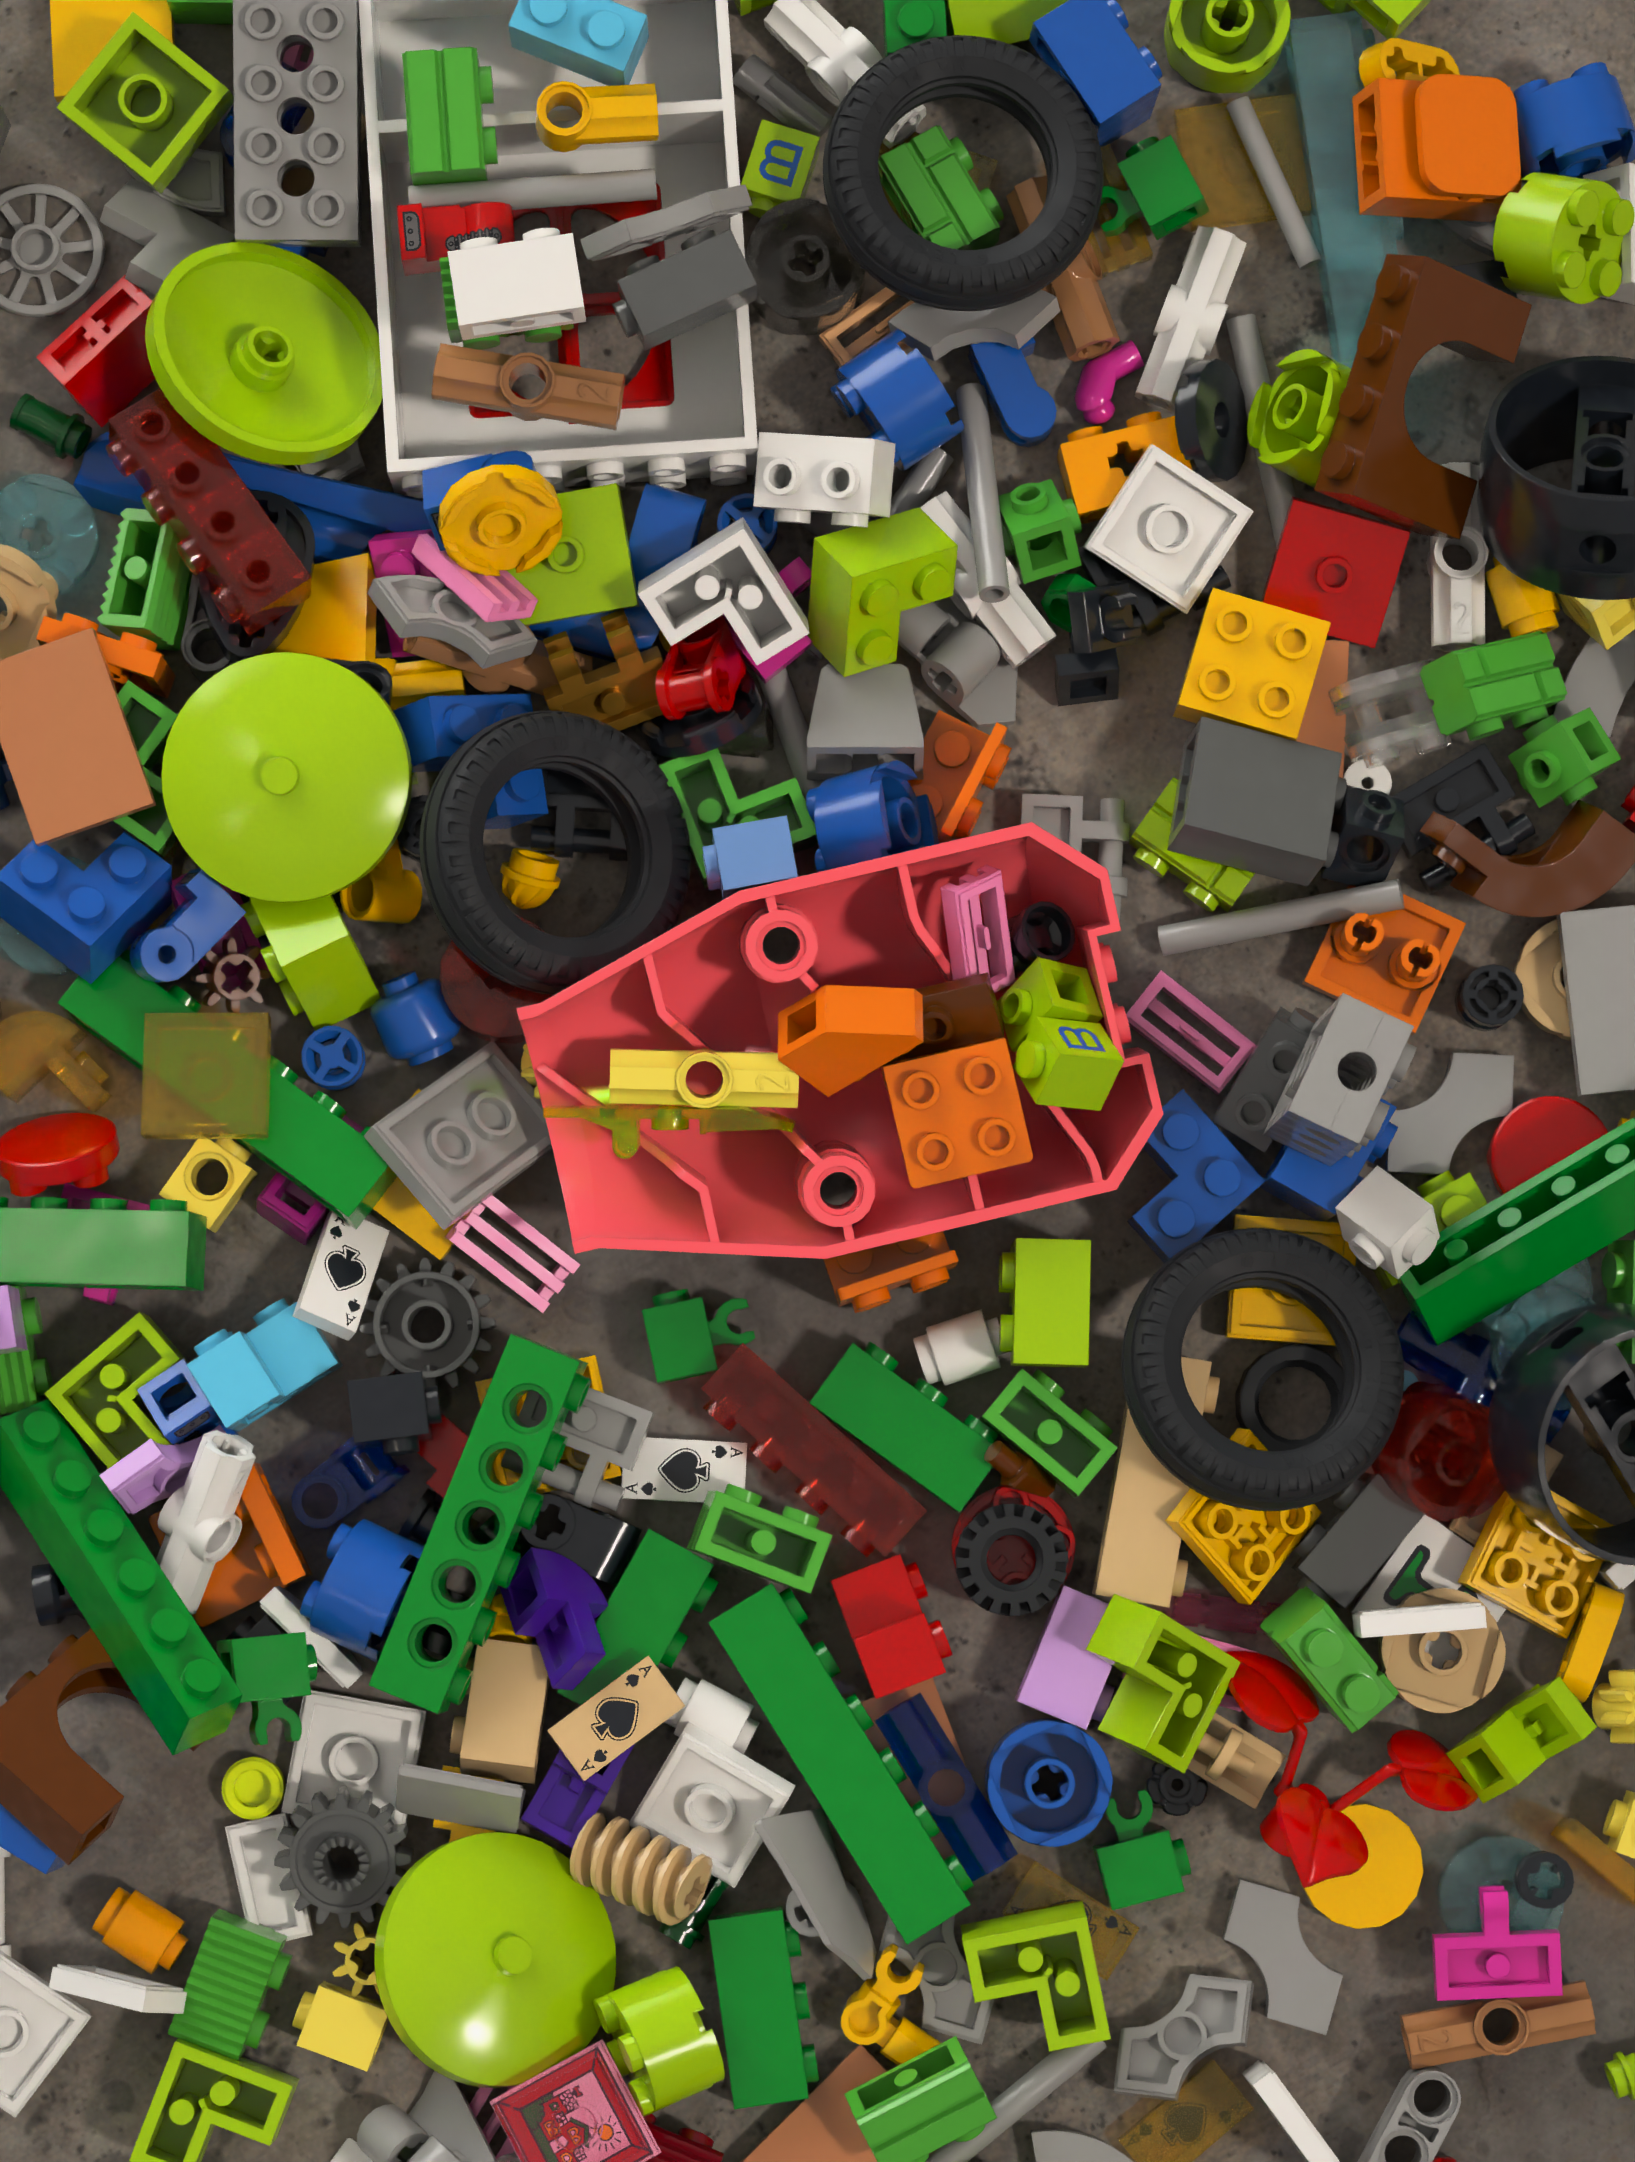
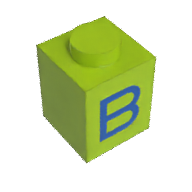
[741,119,820,222]
[1013,1016,1124,1111]

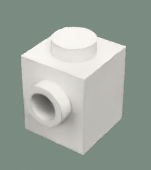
[1335,1165,1440,1279]

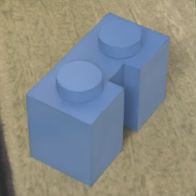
[702,815,798,900]

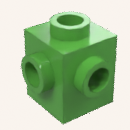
[998,479,1082,584]
[1508,707,1621,808]

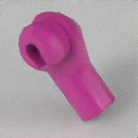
[1074,340,1144,425]

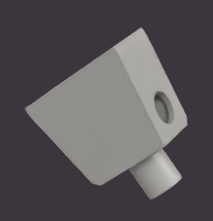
[807,664,924,780]

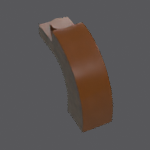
[1419,800,1635,917]

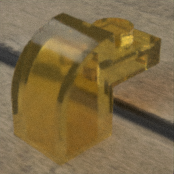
[0,1011,112,1113]

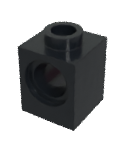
[1321,785,1405,887]

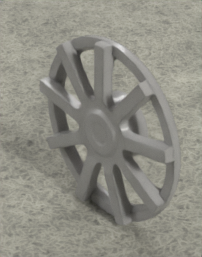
[0,184,106,318]

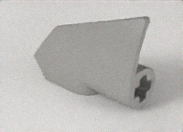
[898,597,1018,728]
[754,1809,877,1981]
[357,2071,497,2162]

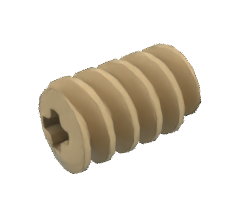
[569,1812,713,1926]

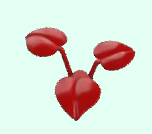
[1226,1651,1478,1888]

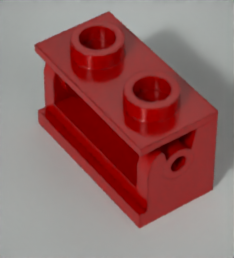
[36,275,155,428]

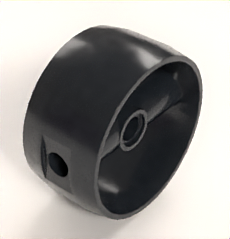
[1477,356,1635,600]
[1488,1303,1635,1565]

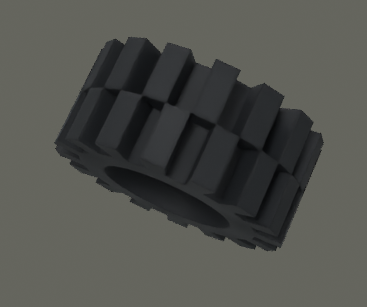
[954,1504,1069,1616]

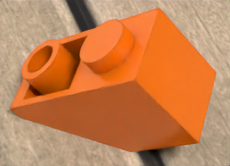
[778,985,924,1097]

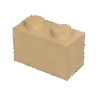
[450,1639,550,1784]

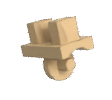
[1187,1713,1287,1809]

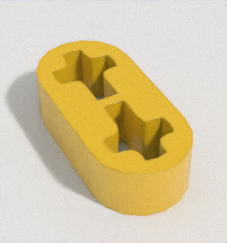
[1358,38,1460,87]
[1555,1582,1625,1703]

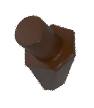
[984,1441,1056,1498]

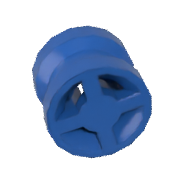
[717,493,778,554]
[301,1026,366,1091]

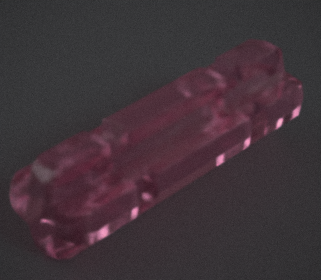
[1171,1592,1281,1635]

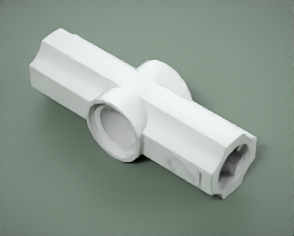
[764,0,926,149]
[1134,225,1247,413]
[1426,462,1489,652]
[920,491,1057,669]
[156,1430,256,1615]

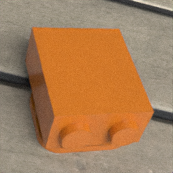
[1352,74,1522,222]

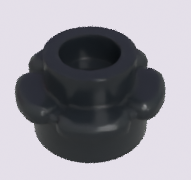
[1146,1762,1208,1816]

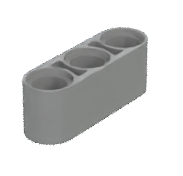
[1357,2066,1461,2162]

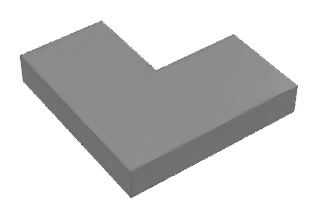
[100,178,235,295]

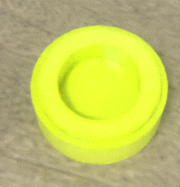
[222,1756,286,1820]

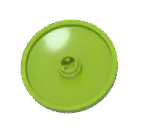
[145,242,383,465]
[161,652,412,902]
[374,1832,616,2088]

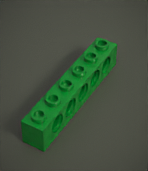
[369,1334,591,1714]

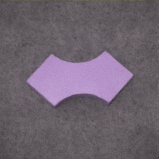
[99,1425,226,1514]

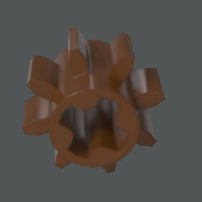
[190,937,272,1015]

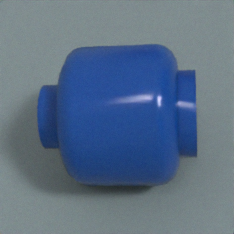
[370,971,461,1066]

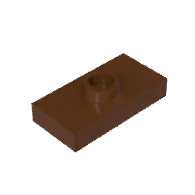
[888,972,1005,1063]

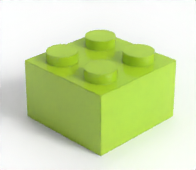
[56,12,234,194]

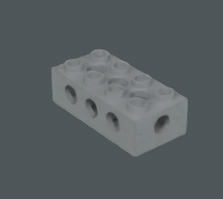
[233,0,362,247]
[1263,993,1417,1167]

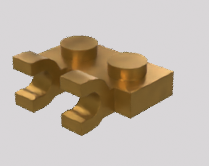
[542,609,664,731]

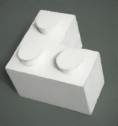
[638,517,810,666]

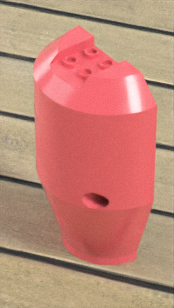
[516,822,1163,1259]

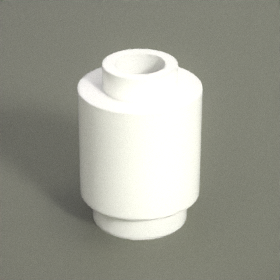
[913,1309,1007,1386]
[665,1677,760,1754]

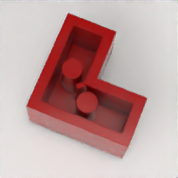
[830,1554,953,1699]

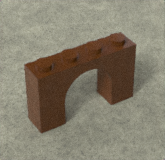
[1314,254,1532,540]
[0,1625,235,1865]

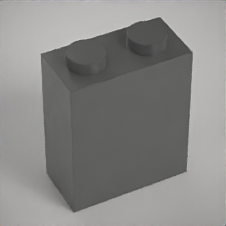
[1167,716,1347,887]

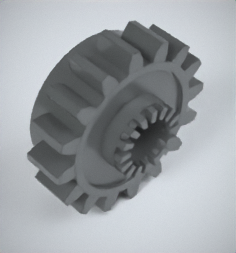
[360,1258,497,1389]
[274,1786,414,1928]

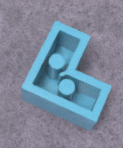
[508,0,649,86]
[186,1298,343,1431]

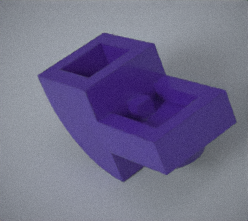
[499,1547,608,1690]
[520,1743,636,1850]

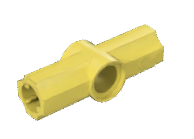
[609,1048,799,1109]

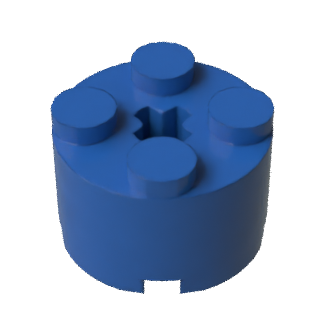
[1513,62,1635,185]
[830,329,965,471]
[806,760,939,872]
[300,1519,424,1663]
[984,1718,1113,1847]

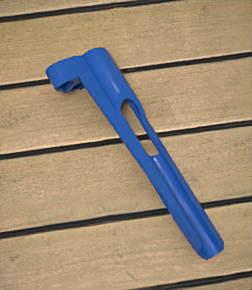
[73,428,707,662]

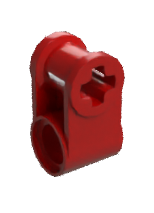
[655,615,746,721]

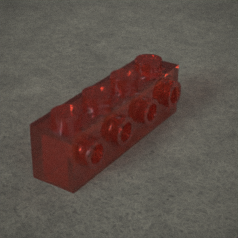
[106,388,312,636]
[701,1343,927,1558]

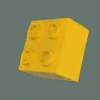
[1173,588,1331,741]

